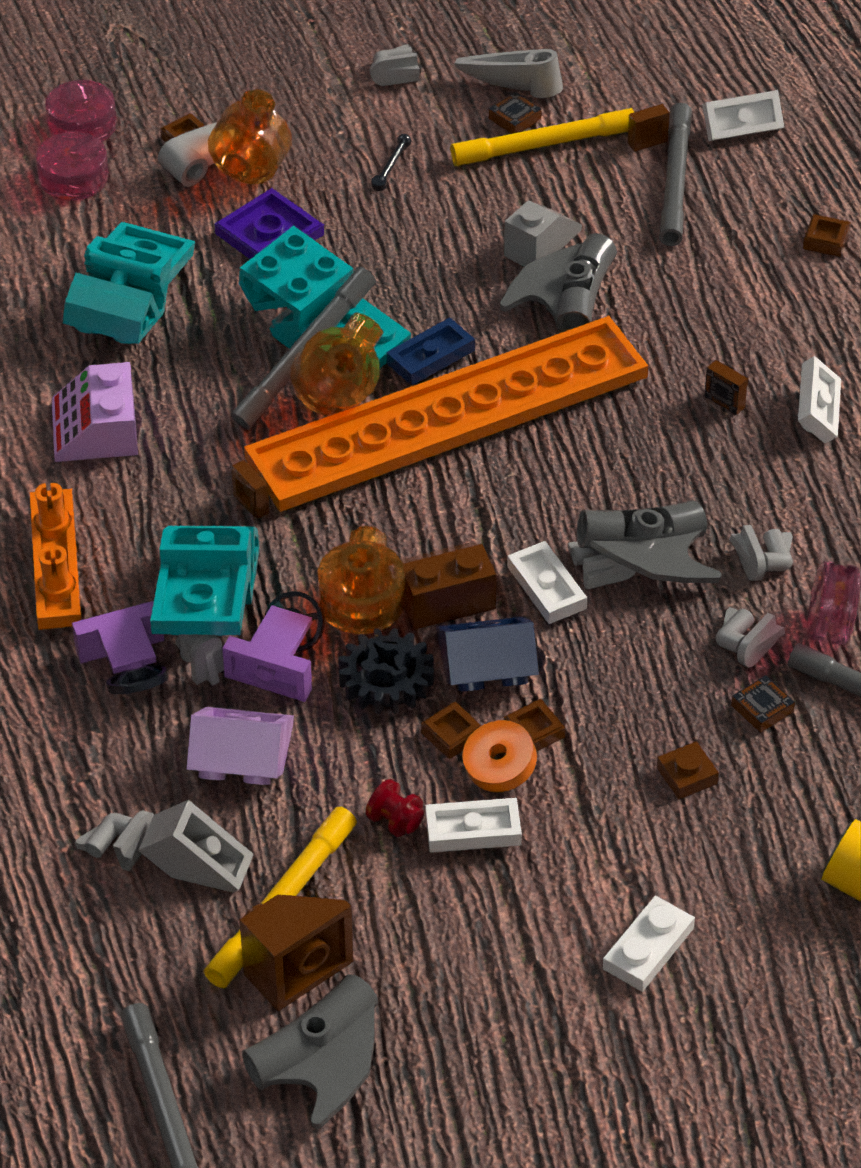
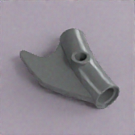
[500,233,617,333]
[577,500,722,583]
[242,974,378,1129]

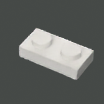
[702,90,784,141]
[798,356,841,444]
[507,541,587,624]
[425,798,522,852]
[603,895,695,992]

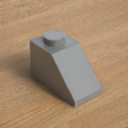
[504,200,582,267]
[138,800,254,892]

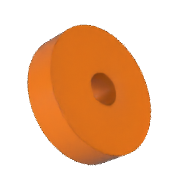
[462,720,537,792]

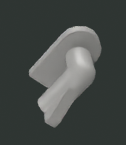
[370,44,420,86]
[729,525,793,581]
[568,542,636,589]
[716,607,785,667]
[175,634,224,686]
[75,810,154,871]

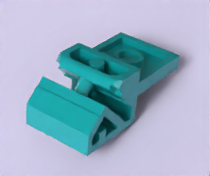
[62,222,195,344]
[239,226,411,387]
[150,526,260,636]

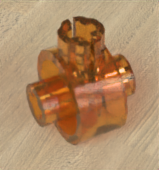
[208,89,292,184]
[291,312,384,416]
[317,526,405,634]

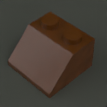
[387,543,497,630]
[239,894,354,1012]

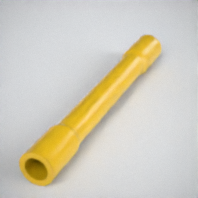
[450,108,634,166]
[204,806,357,988]

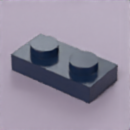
[386,317,475,386]

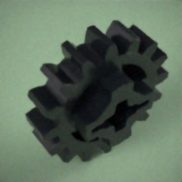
[339,628,434,714]

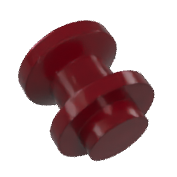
[365,779,424,837]

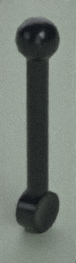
[371,134,411,191]

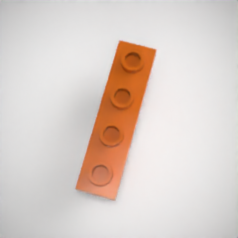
[30,483,82,630]

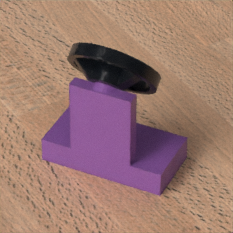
[222,591,325,702]
[72,601,169,694]

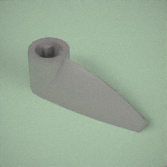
[454,49,563,98]
[158,117,247,187]

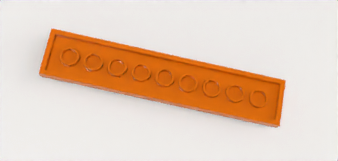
[244,316,648,512]

